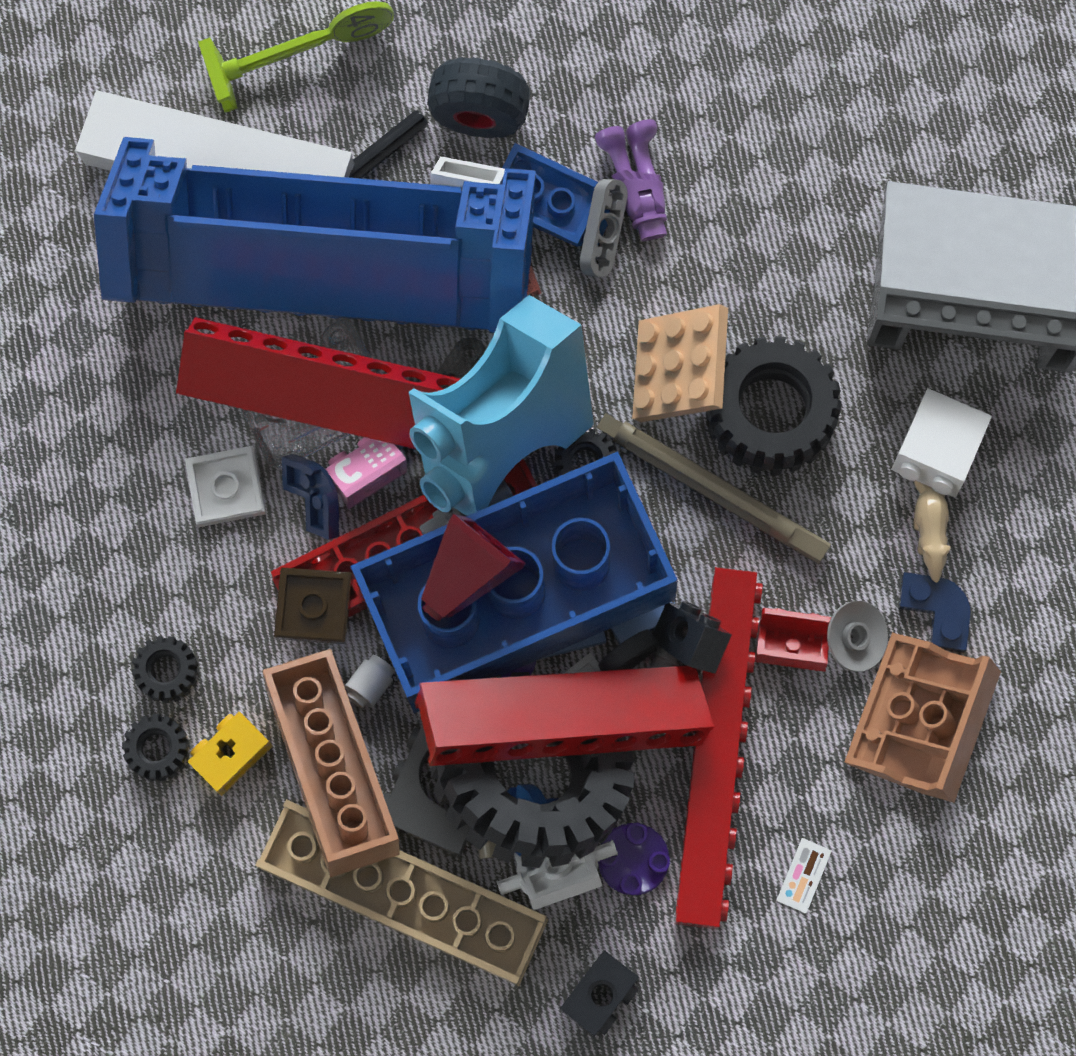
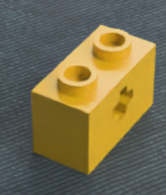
[187,711,273,796]

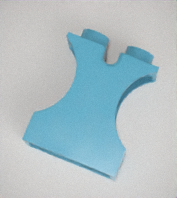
[409,295,594,516]

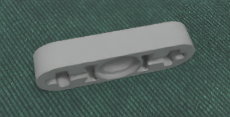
[580,179,628,277]

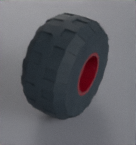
[427,57,530,138]

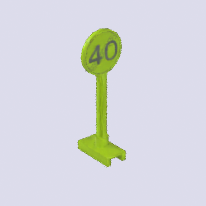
[198,1,394,113]

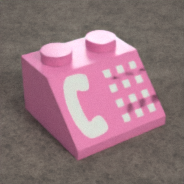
[325,437,407,509]

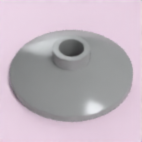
[827,601,888,672]

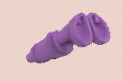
[595,119,667,241]

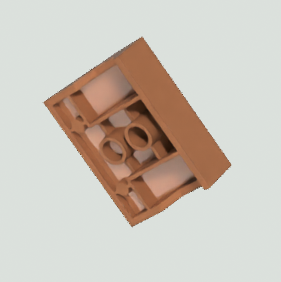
[844,633,1001,803]

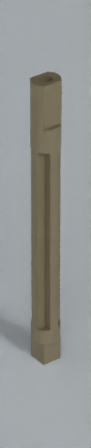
[597,413,831,565]

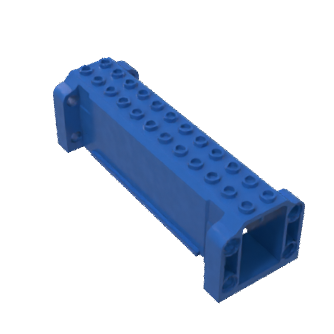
[94,137,536,333]

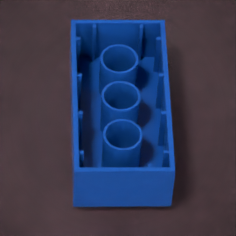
[351,451,678,714]

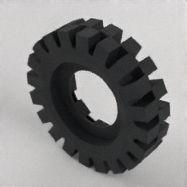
[431,672,635,868]

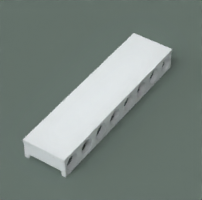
[75,90,354,178]

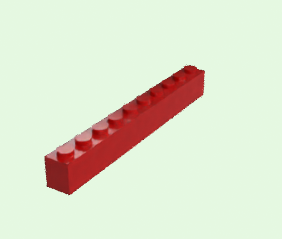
[674,567,763,930]

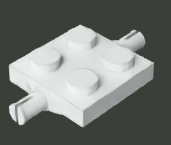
[496,840,618,910]

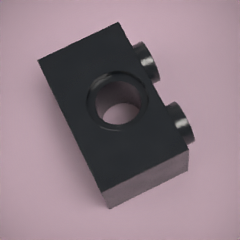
[653,601,732,674]
[559,950,640,1037]

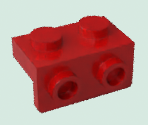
[755,608,832,672]

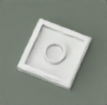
[185,446,266,527]

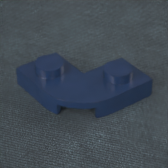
[282,454,340,540]
[898,572,970,653]

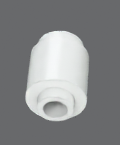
[344,655,395,709]

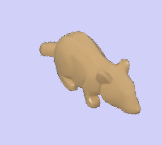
[914,480,950,583]

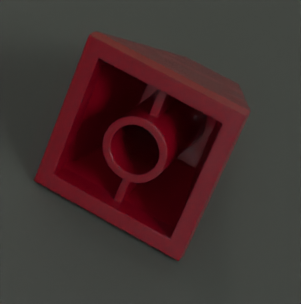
[421,514,526,621]

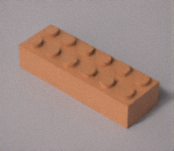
[262,649,400,878]

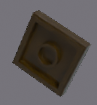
[274,568,352,644]

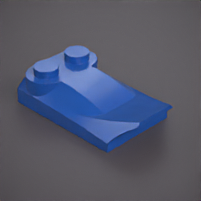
[502,143,610,247]

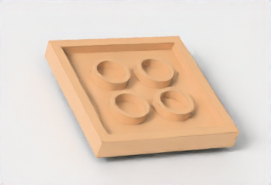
[632,304,728,422]

